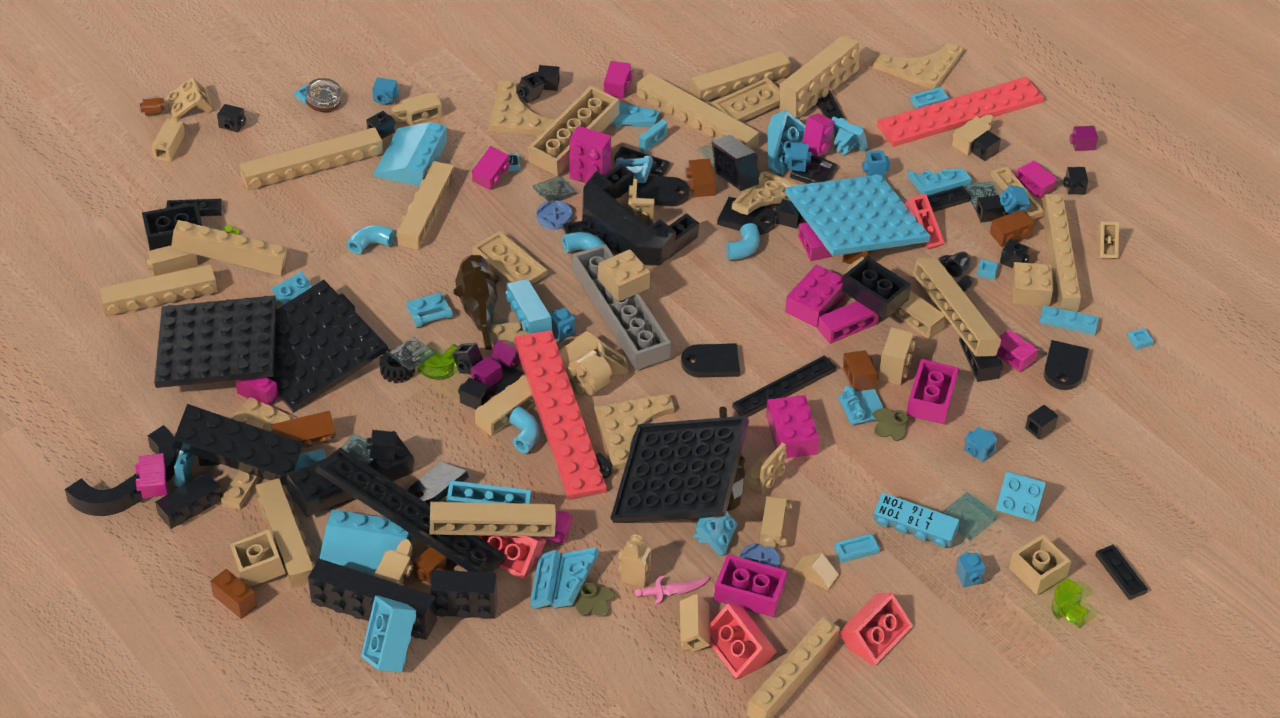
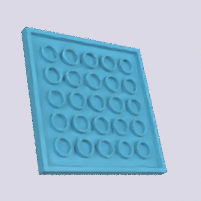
[785,174,930,256]

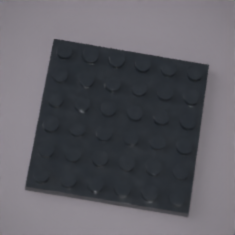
[267,279,389,413]
[154,295,277,388]
[610,416,749,523]

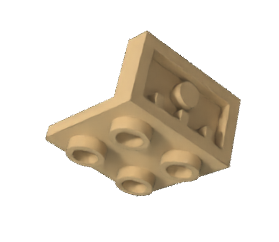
[166,77,213,118]
[628,179,654,226]
[743,442,787,494]

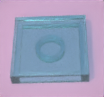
[941,492,998,541]

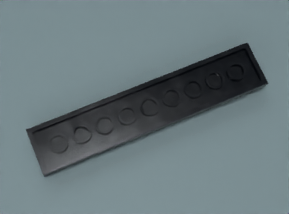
[315,447,507,573]

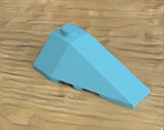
[768,110,806,177]

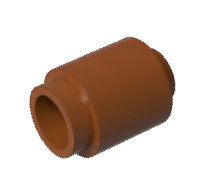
[139,96,166,115]

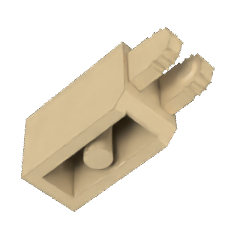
[391,91,442,125]
[952,114,994,155]
[618,534,651,588]
[374,539,413,585]

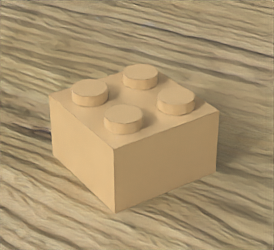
[598,250,650,302]
[1011,262,1053,306]
[879,327,916,386]
[230,530,286,587]
[1009,534,1071,595]

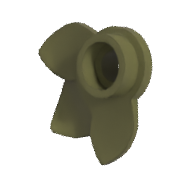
[872,408,908,441]
[576,582,615,617]

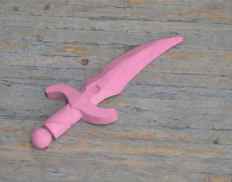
[634,576,709,605]

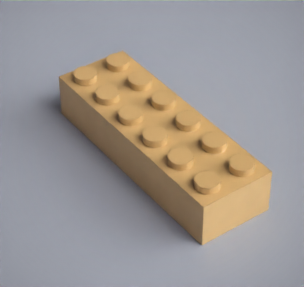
[780,35,860,118]
[528,86,619,177]

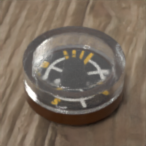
[306,78,341,112]

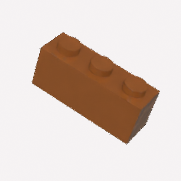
[271,410,336,448]

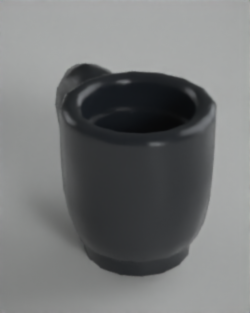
[938,252,971,277]

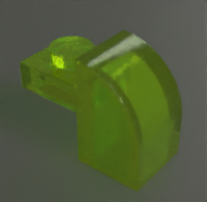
[417,344,458,380]
[1051,578,1089,628]

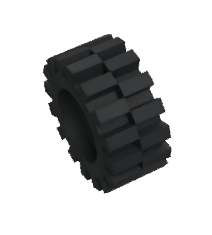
[379,347,415,383]

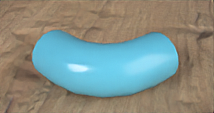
[726,223,760,260]
[346,225,396,254]
[562,232,608,253]
[509,406,540,454]

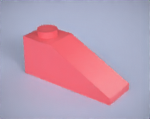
[904,194,945,249]

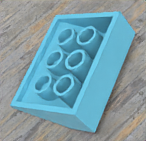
[373,122,447,186]
[320,509,413,576]

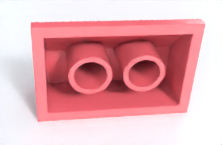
[477,535,547,579]
[839,593,913,665]
[710,603,777,679]

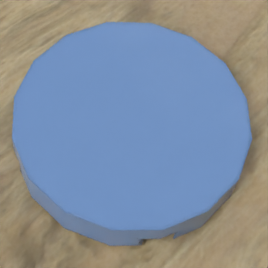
[537,200,573,230]
[740,544,780,568]

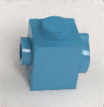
[372,77,400,105]
[784,142,812,172]
[862,150,890,178]
[1000,185,1031,213]
[550,307,575,342]
[964,427,998,462]
[956,552,986,588]

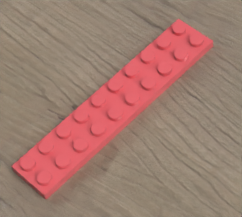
[877,77,1044,147]
[514,330,607,500]

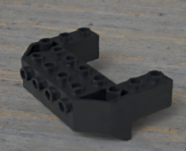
[582,164,700,265]

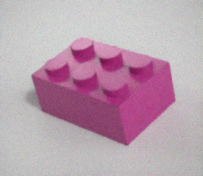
[570,126,611,183]
[785,264,846,328]
[907,359,959,424]
[766,395,819,458]
[714,554,787,617]

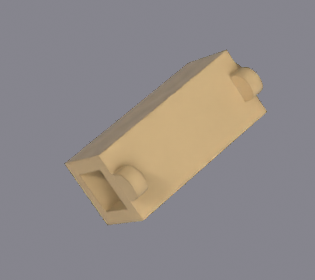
[152,116,185,162]
[146,245,198,276]
[759,496,792,550]
[680,594,710,652]

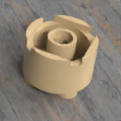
[566,350,612,395]

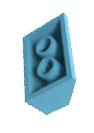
[361,595,416,672]

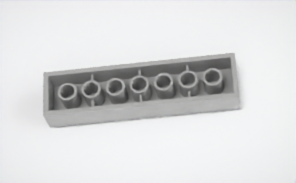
[572,244,671,370]

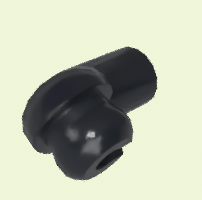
[956,275,973,292]
[595,452,613,478]

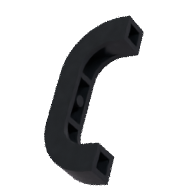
[65,425,178,516]

